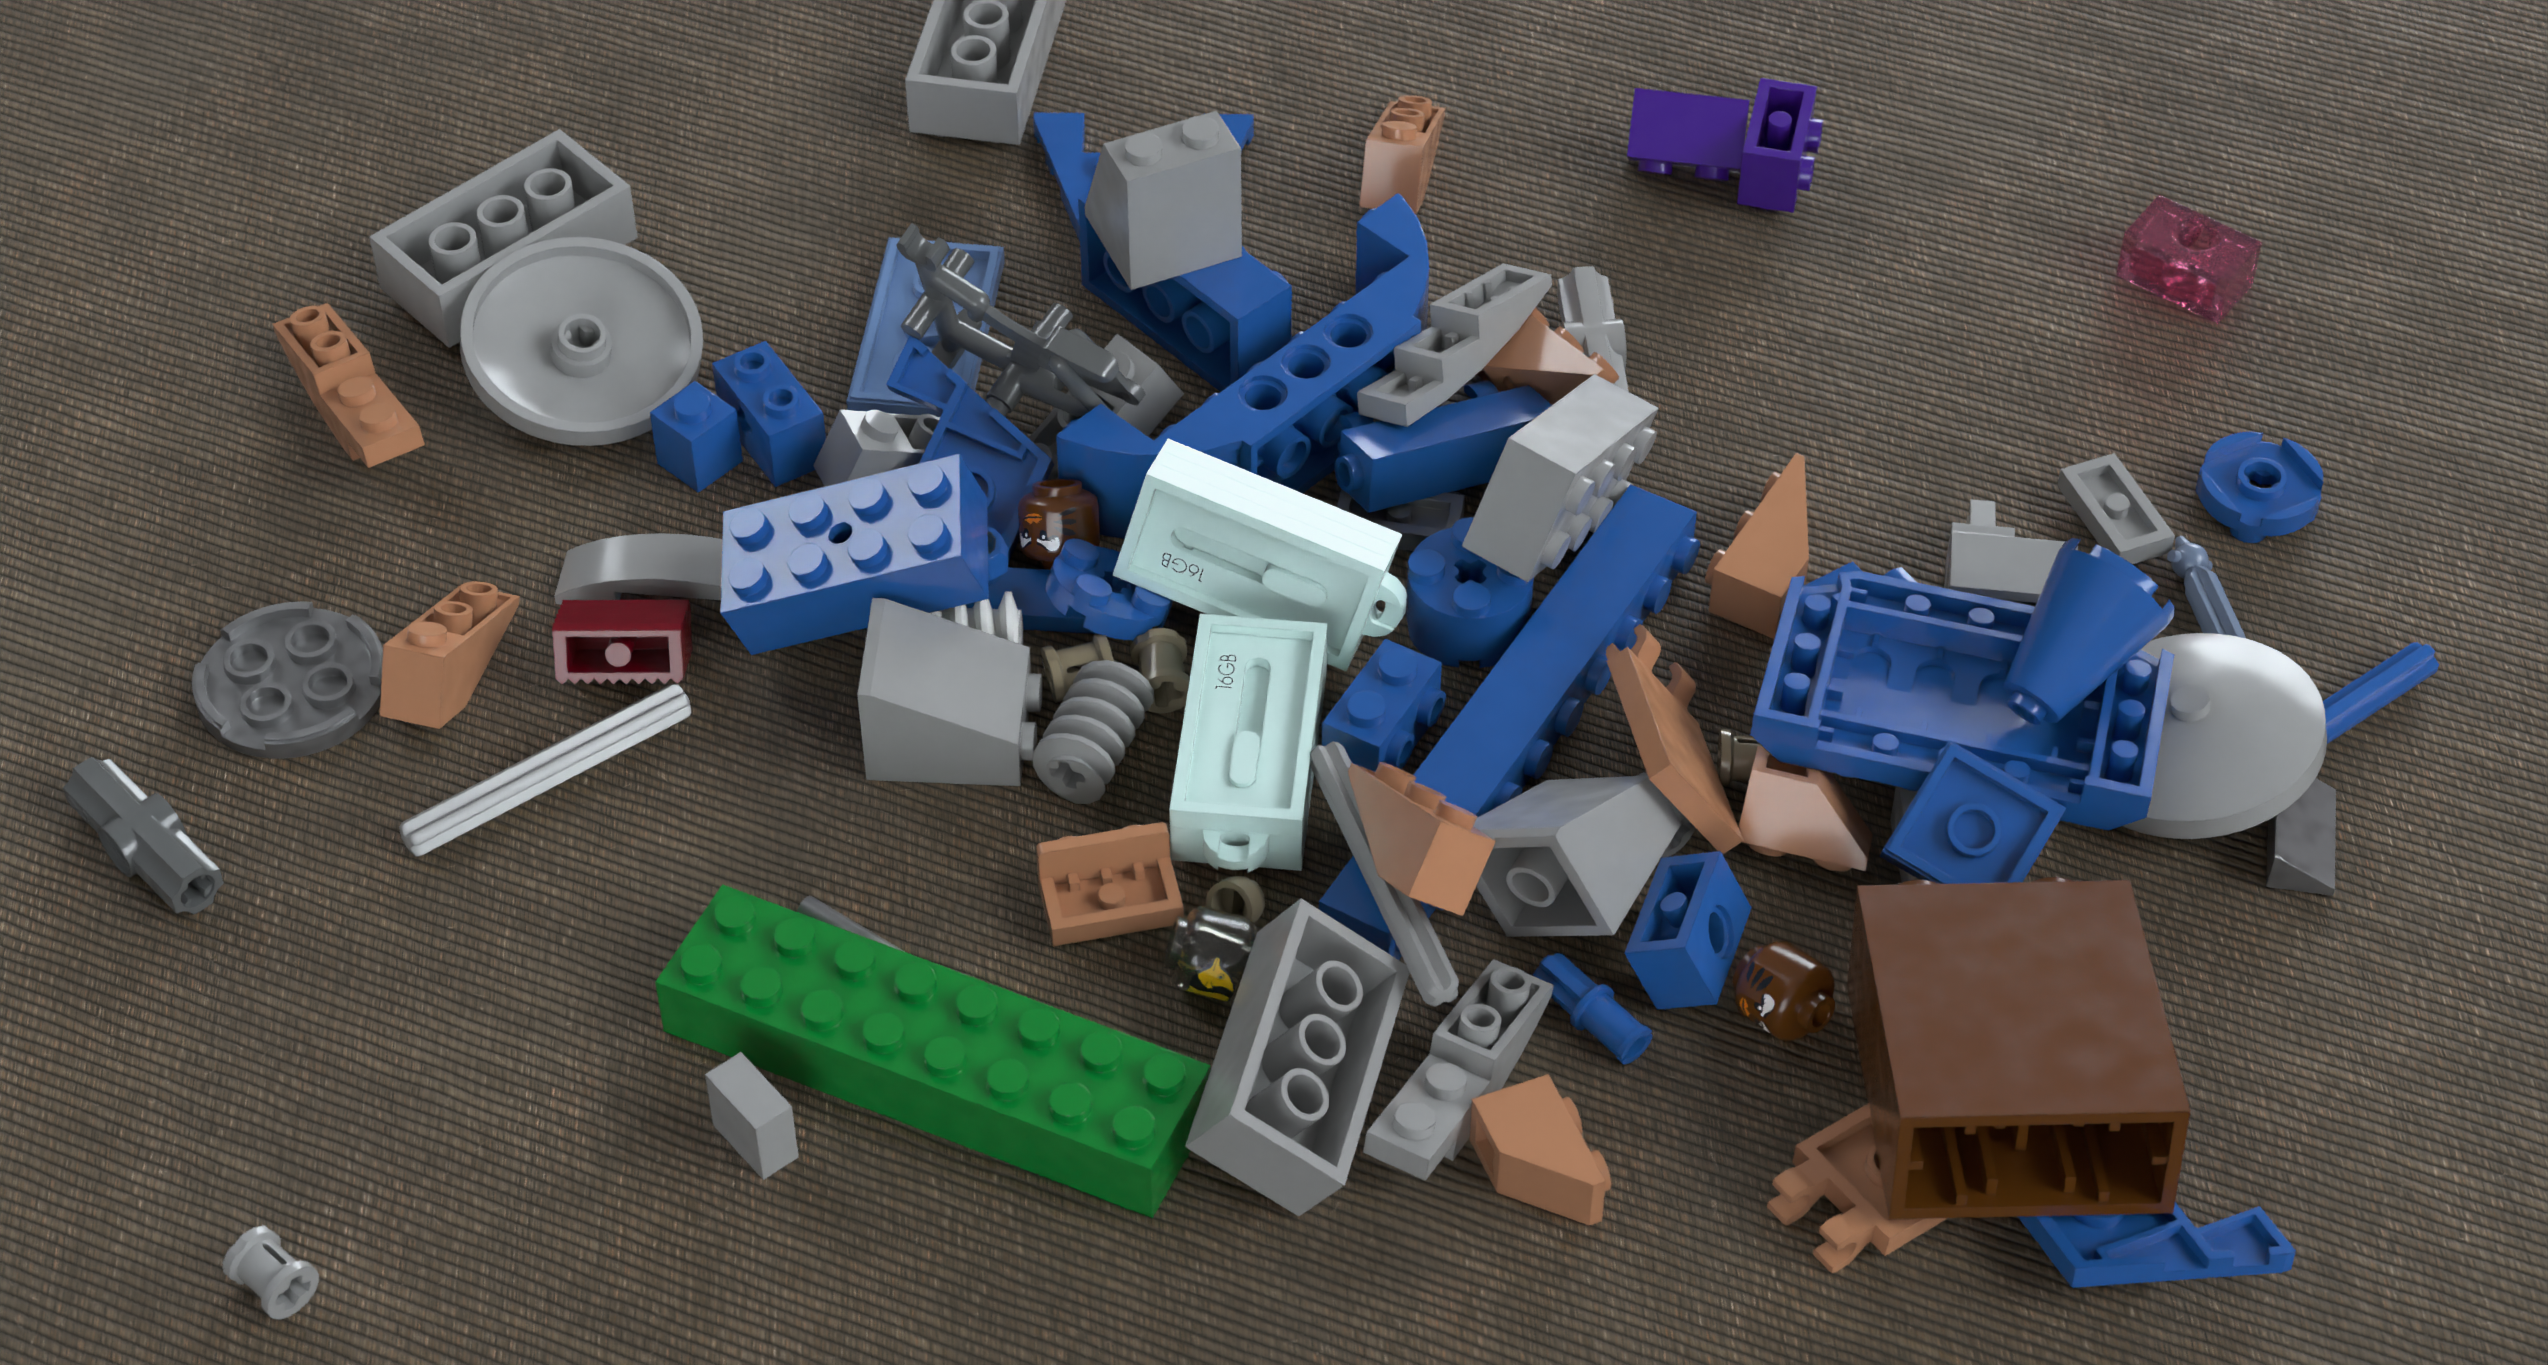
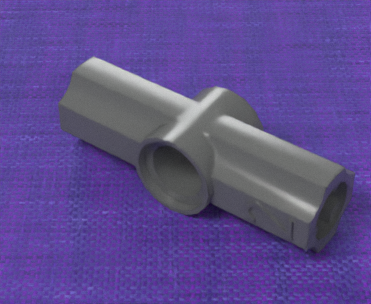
[63,757,224,915]

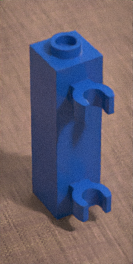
[1335,380,1552,513]

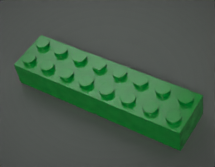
[655,884,1211,1218]

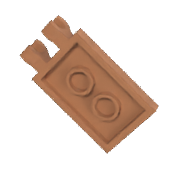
[1606,624,1743,854]
[1767,1103,1947,1273]

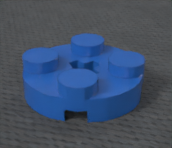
[2196,432,2323,543]
[1046,539,1173,640]

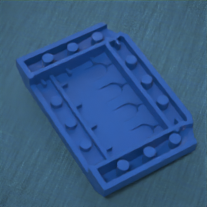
[1750,571,2174,831]

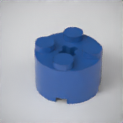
[1406,517,1534,668]

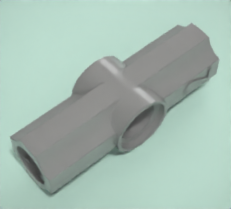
[1557,267,1629,392]

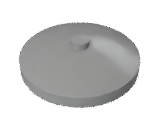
[460,237,703,446]
[2123,633,2327,839]

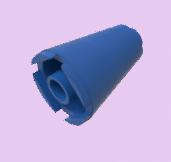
[2003,538,2174,725]

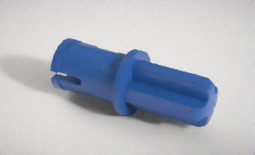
[1533,953,1653,1065]

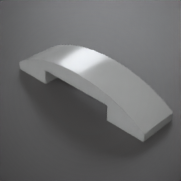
[554,533,722,605]

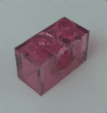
[2116,195,2262,324]

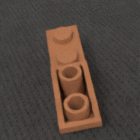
[273,303,425,468]

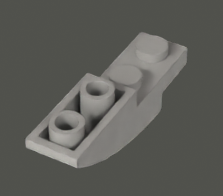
[1363,959,1554,1180]

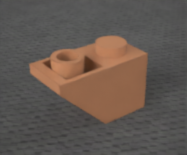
[1738,746,1873,872]
[1469,1074,1611,1225]

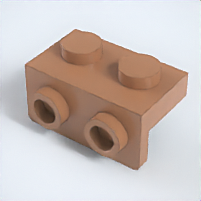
[1036,822,1184,947]

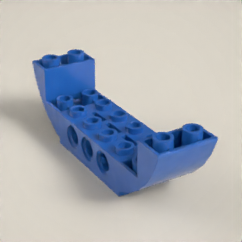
[1056,193,1429,539]

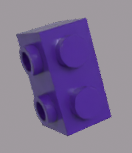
[1737,78,1823,213]
[1627,88,1750,181]

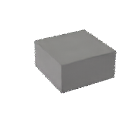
[705,1052,799,1180]

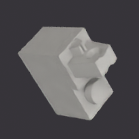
[1944,499,2078,606]

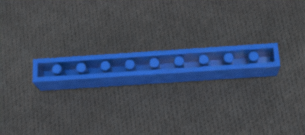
[1319,484,1700,960]

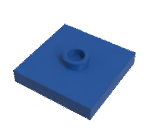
[1880,740,2066,884]

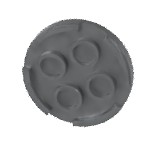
[192,601,383,759]

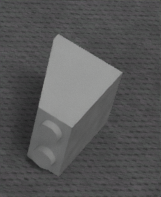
[1085,111,1242,290]
[857,598,1043,786]
[1473,775,1681,937]

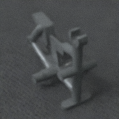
[896,223,1145,418]

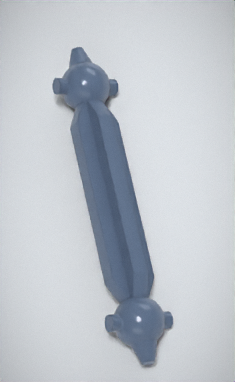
[2167,536,2246,638]

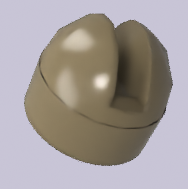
[1206,876,1265,933]

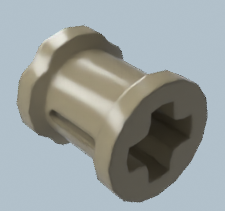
[1130,628,1190,713]
[1041,634,1114,703]
[1717,729,1763,787]

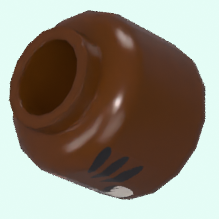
[1018,479,1100,570]
[1733,941,1835,1042]

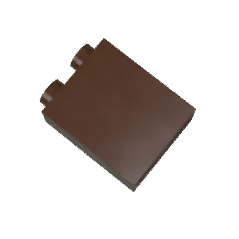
[1847,877,2191,1219]

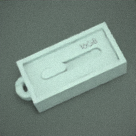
[1113,439,1407,671]
[1169,613,1327,872]

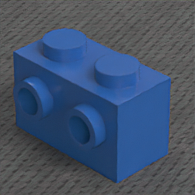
[1322,639,1446,772]

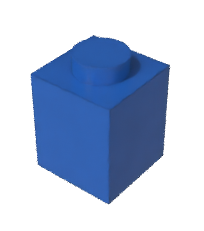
[650,381,743,493]

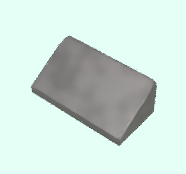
[2266,778,2336,896]

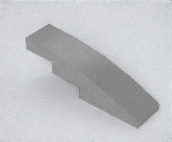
[1357,263,1552,427]

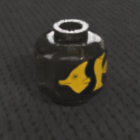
[1163,906,1257,1002]

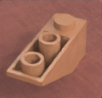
[1359,95,1446,214]
[1475,307,1619,405]
[1705,453,1809,639]
[380,581,520,729]
[1348,762,1496,916]

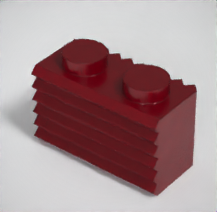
[552,600,693,685]

